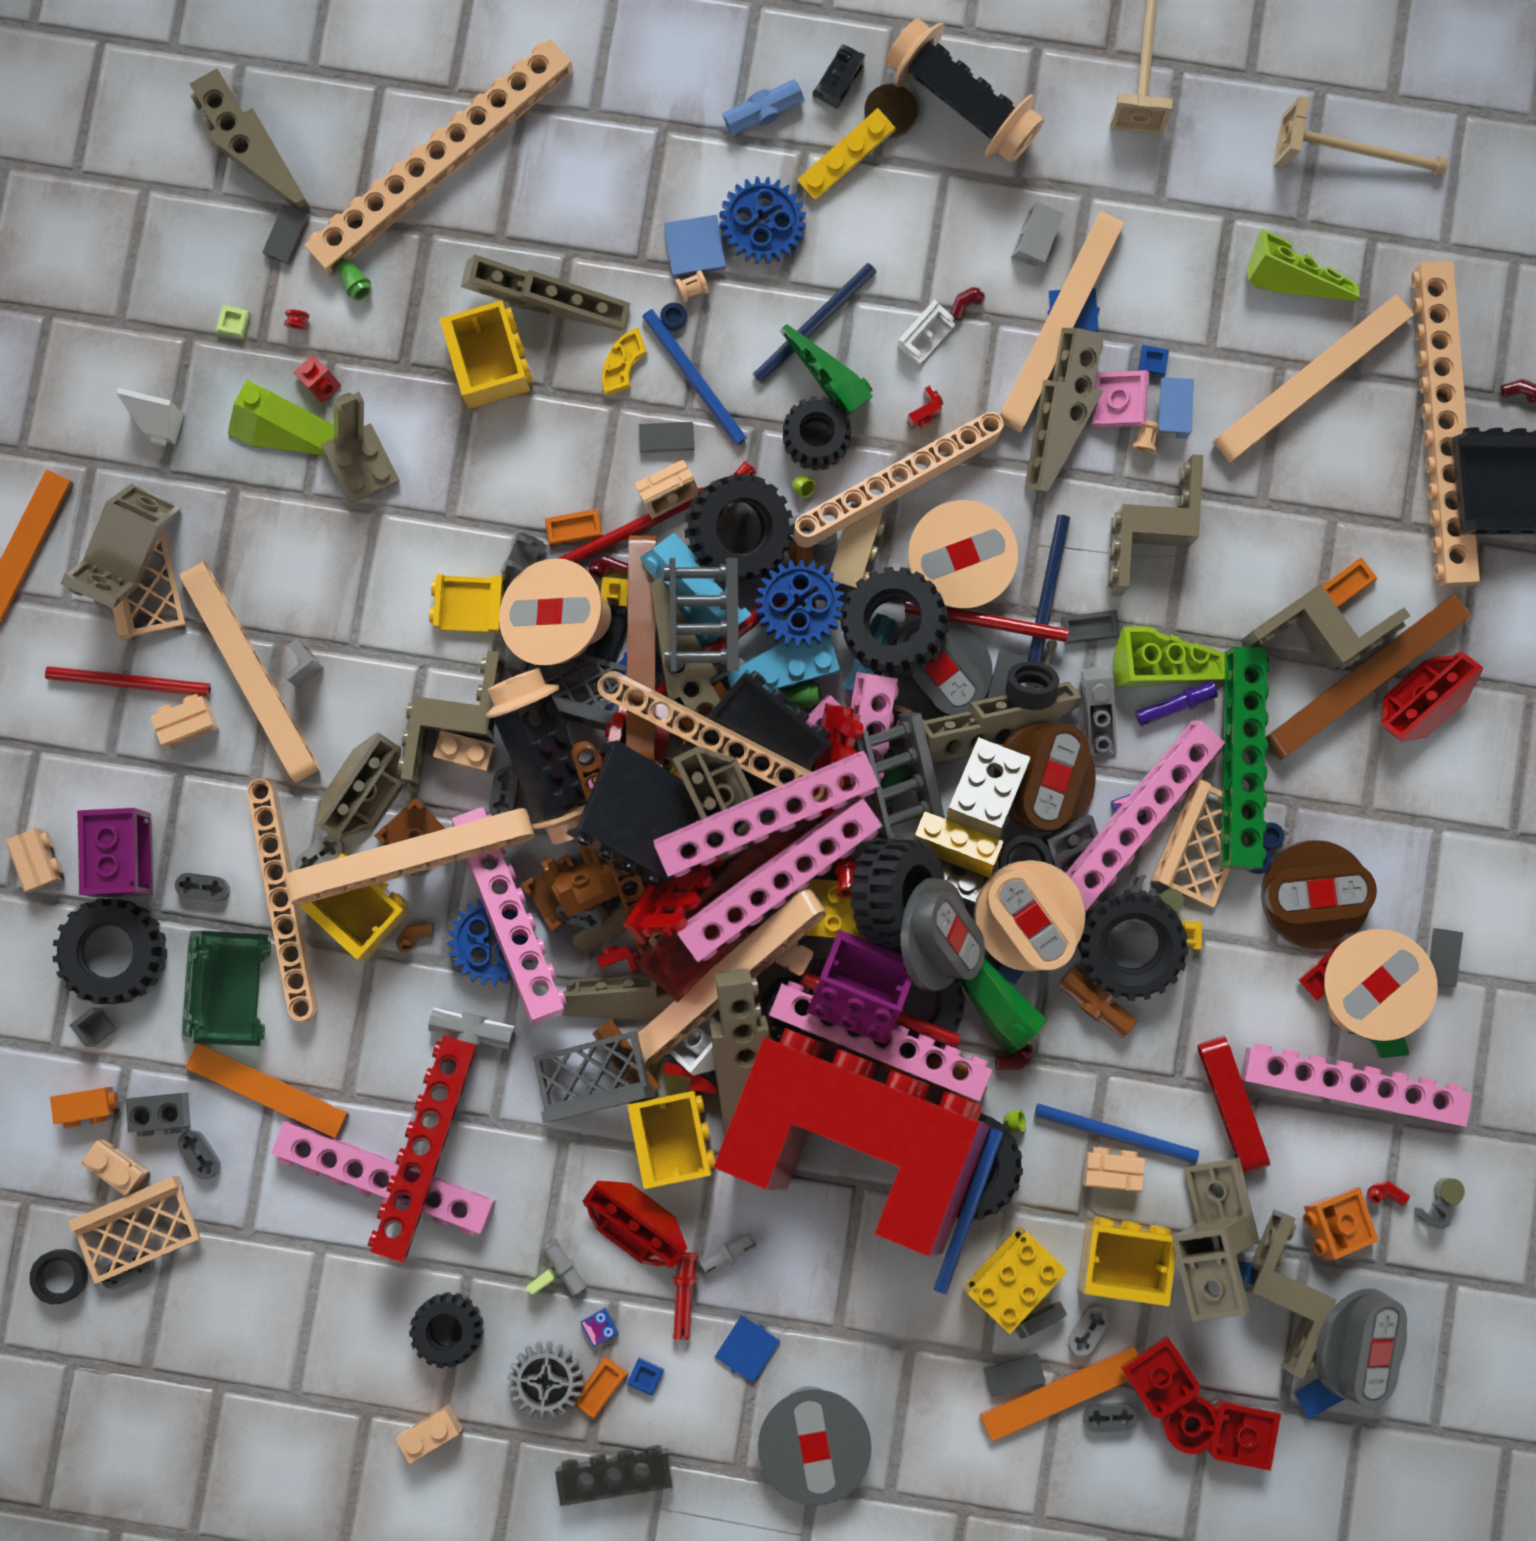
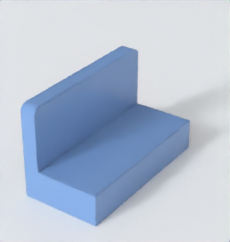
[1158,377,1194,439]

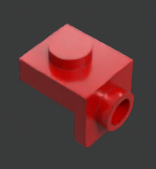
[293,355,341,403]
[907,385,944,429]
[596,944,641,973]

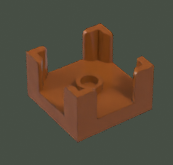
[374,797,446,876]
[541,846,619,918]
[521,854,576,932]

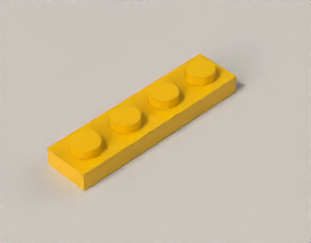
[797,108,896,202]

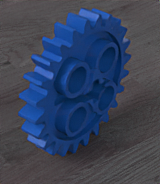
[719,176,806,265]
[755,559,845,649]
[447,898,537,987]

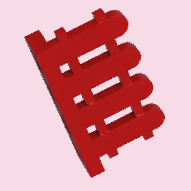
[811,703,863,818]
[623,845,727,944]

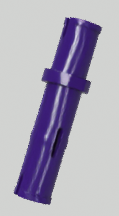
[1135,681,1218,727]

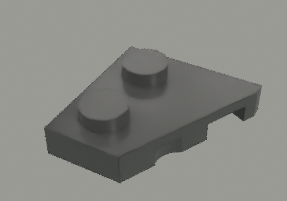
[1042,814,1098,873]

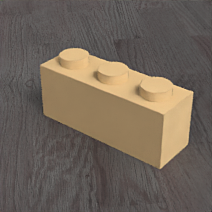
[830,503,885,592]

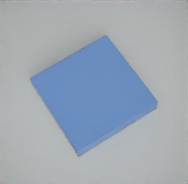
[664,214,726,277]

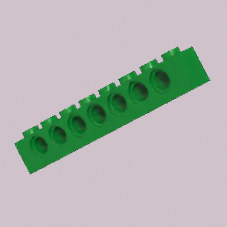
[1220,646,1270,870]

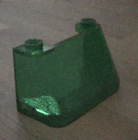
[181,930,271,1046]

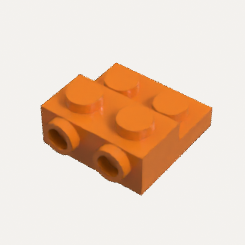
[1303,1187,1379,1260]

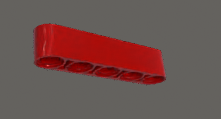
[1197,1035,1270,1174]

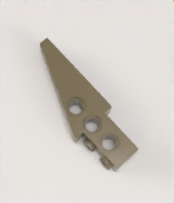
[189,68,310,211]
[461,255,631,331]
[1025,328,1104,492]
[649,578,721,729]
[923,682,1082,763]
[710,968,769,1134]

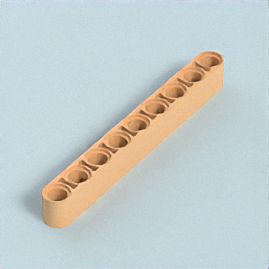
[1000,211,1125,433]
[1213,294,1415,463]
[793,412,1003,548]
[179,561,320,783]
[597,671,825,800]
[247,779,318,1021]
[284,808,535,905]
[631,889,827,1066]

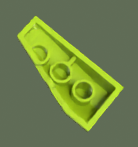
[1247,229,1360,302]
[228,380,334,456]
[1112,627,1225,688]

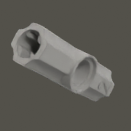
[428,1008,515,1049]

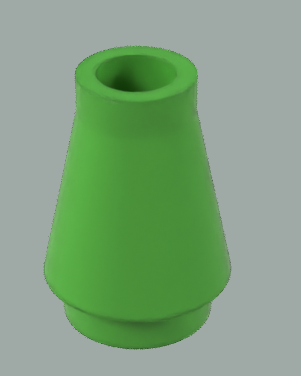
[337,259,372,300]
[780,681,821,708]

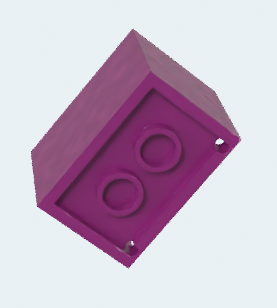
[77,808,153,898]
[806,930,912,1045]

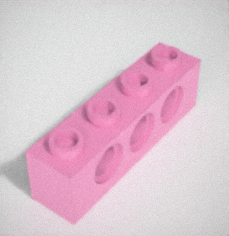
[848,672,898,785]

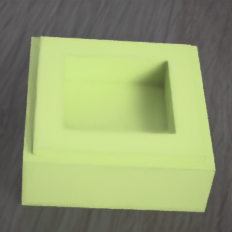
[216,305,251,339]
[526,1267,556,1295]

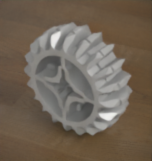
[508,1341,584,1420]

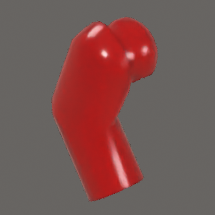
[1367,1181,1410,1207]

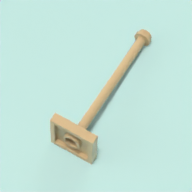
[1110,0,1173,134]
[1273,96,1448,176]

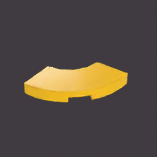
[602,328,648,397]

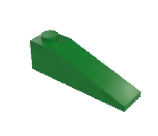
[780,324,873,417]
[959,958,1047,1055]

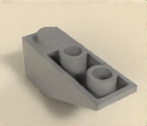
[1081,666,1117,757]

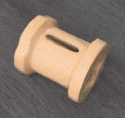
[675,270,709,303]
[1133,420,1158,454]

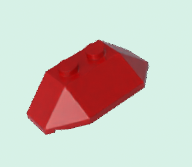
[1381,652,1483,742]
[582,1180,688,1269]

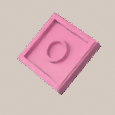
[1091,370,1149,428]

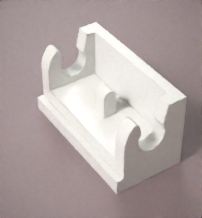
[897,299,955,366]

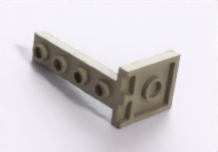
[321,392,400,504]

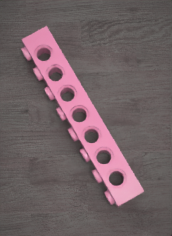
[1066,721,1225,911]
[653,751,879,877]
[676,795,882,962]
[452,807,567,1026]
[769,981,992,1101]
[1241,1043,1472,1127]
[271,1121,495,1236]

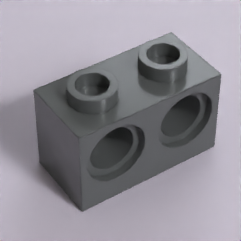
[125,1092,190,1137]

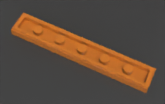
[0,469,73,626]
[185,1042,349,1138]
[980,1346,1138,1441]

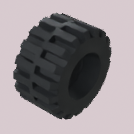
[783,396,851,471]
[409,1292,484,1368]

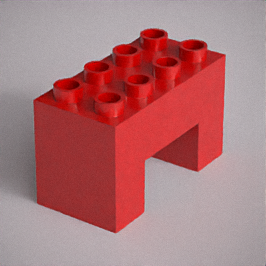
[713,1028,991,1257]

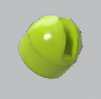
[792,475,816,499]
[1003,1109,1026,1133]

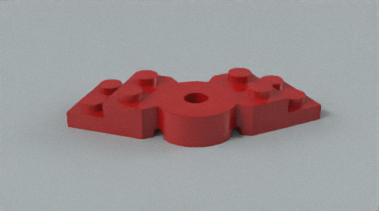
[1120,1336,1281,1471]

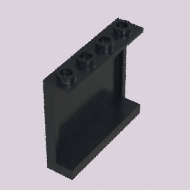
[1452,427,1536,535]
[681,669,832,821]
[566,740,698,887]

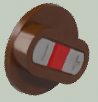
[994,722,1096,832]
[1261,840,1377,950]

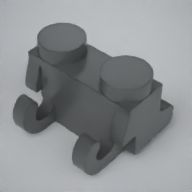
[500,532,547,578]

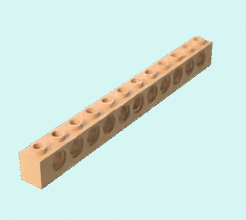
[305,39,573,277]
[1411,261,1480,588]

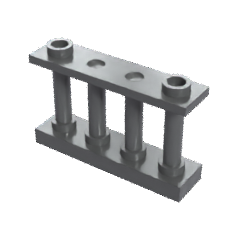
[663,558,739,672]
[854,711,945,839]

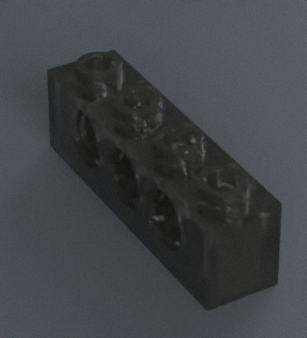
[555,1445,674,1506]

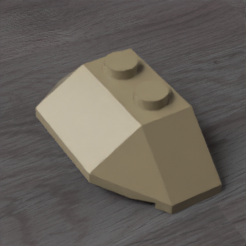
[315,732,403,840]
[673,746,755,861]

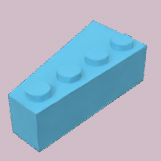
[639,533,752,648]
[727,634,840,691]

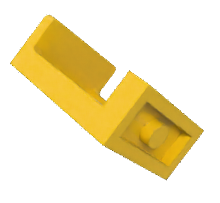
[429,573,505,634]

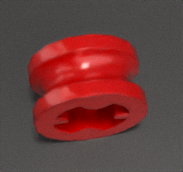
[284,309,310,330]

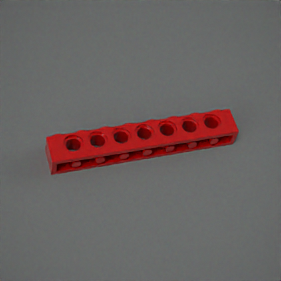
[367,1035,477,1265]

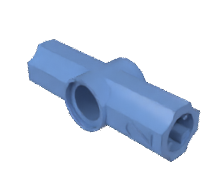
[722,79,804,136]

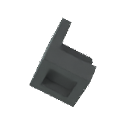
[69,1008,117,1047]

